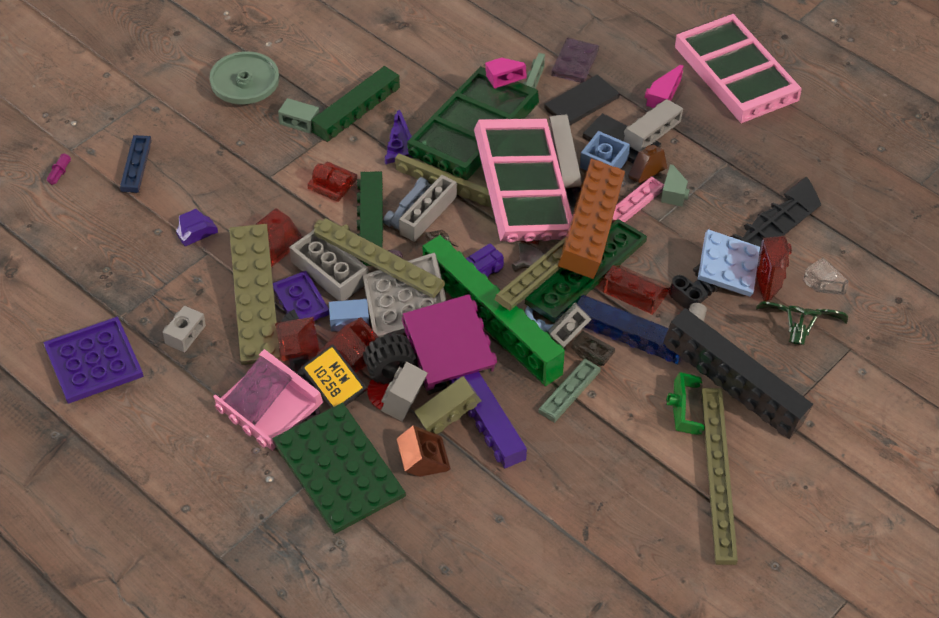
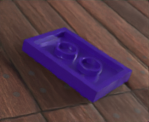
[273,271,330,325]

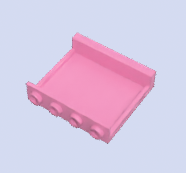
[213,349,323,451]

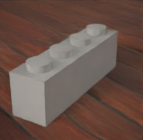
[623,99,684,152]
[399,175,457,242]

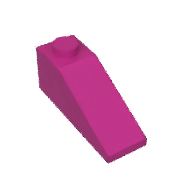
[645,65,683,108]

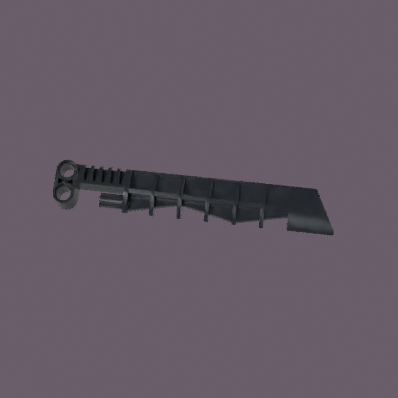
[669,177,821,310]

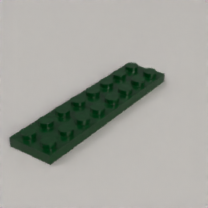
[525,219,647,323]

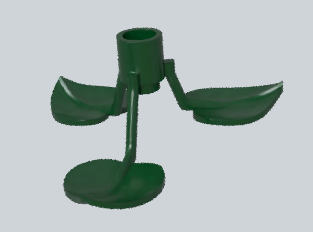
[756,301,848,345]

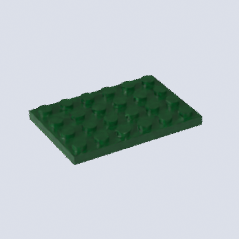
[272,402,406,534]

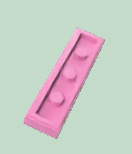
[611,177,664,224]

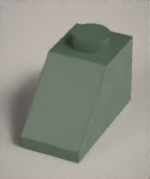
[661,165,690,206]

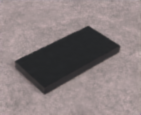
[544,74,620,125]
[583,113,661,163]

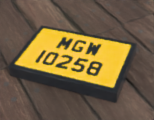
[301,344,367,408]

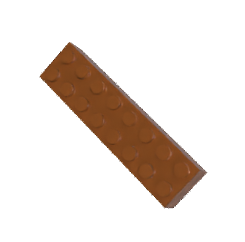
[558,158,625,279]

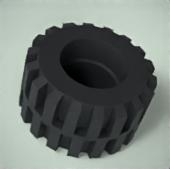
[363,334,417,384]

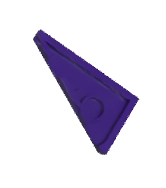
[385,110,413,164]

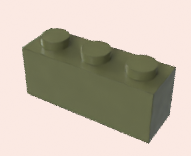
[414,376,482,434]

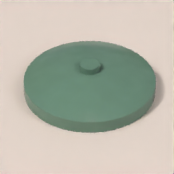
[210,51,279,104]

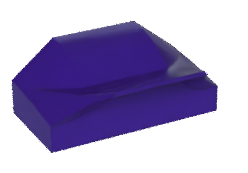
[176,209,218,246]

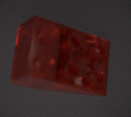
[313,317,378,372]

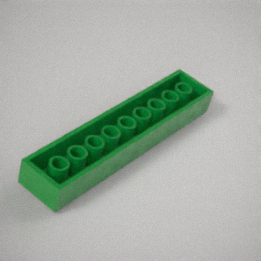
[422,235,565,387]

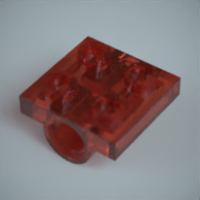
[307,161,358,202]

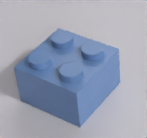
[580,131,630,170]

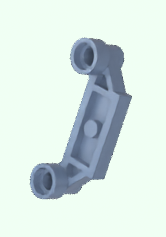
[383,177,431,230]

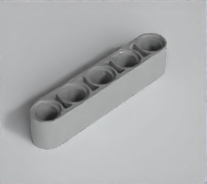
[549,114,581,188]

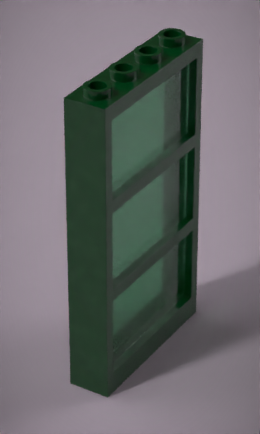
[407,66,539,180]

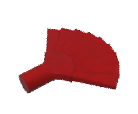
[367,379,389,410]

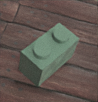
[278,98,319,134]

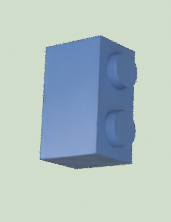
[329,299,370,332]

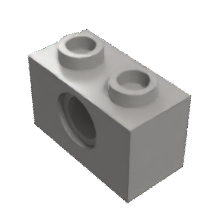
[548,303,591,347]
[163,306,206,353]

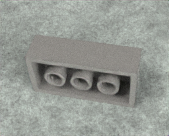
[289,229,369,301]

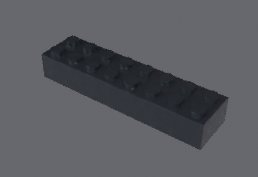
[663,308,813,439]

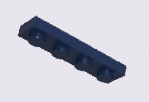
[120,135,152,193]

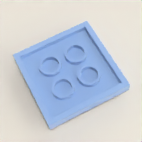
[698,229,760,297]

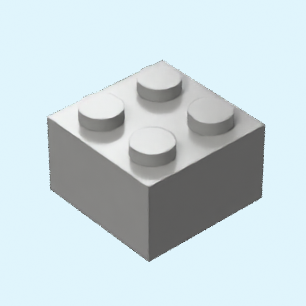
[381,362,428,422]

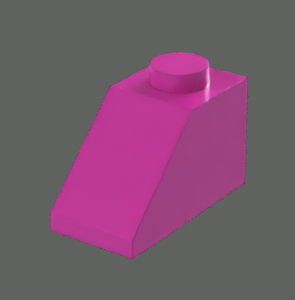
[485,57,527,89]

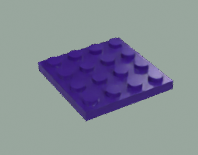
[43,317,144,404]

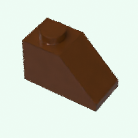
[628,145,667,183]

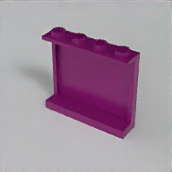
[402,294,497,391]

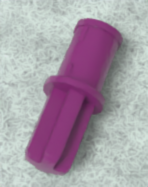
[47,154,71,185]

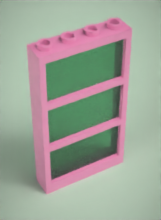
[675,14,802,123]
[474,119,572,242]

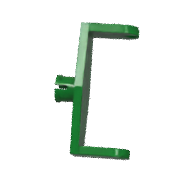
[666,372,705,435]

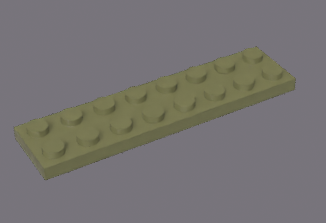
[229,224,280,365]

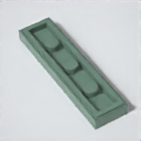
[539,358,601,423]

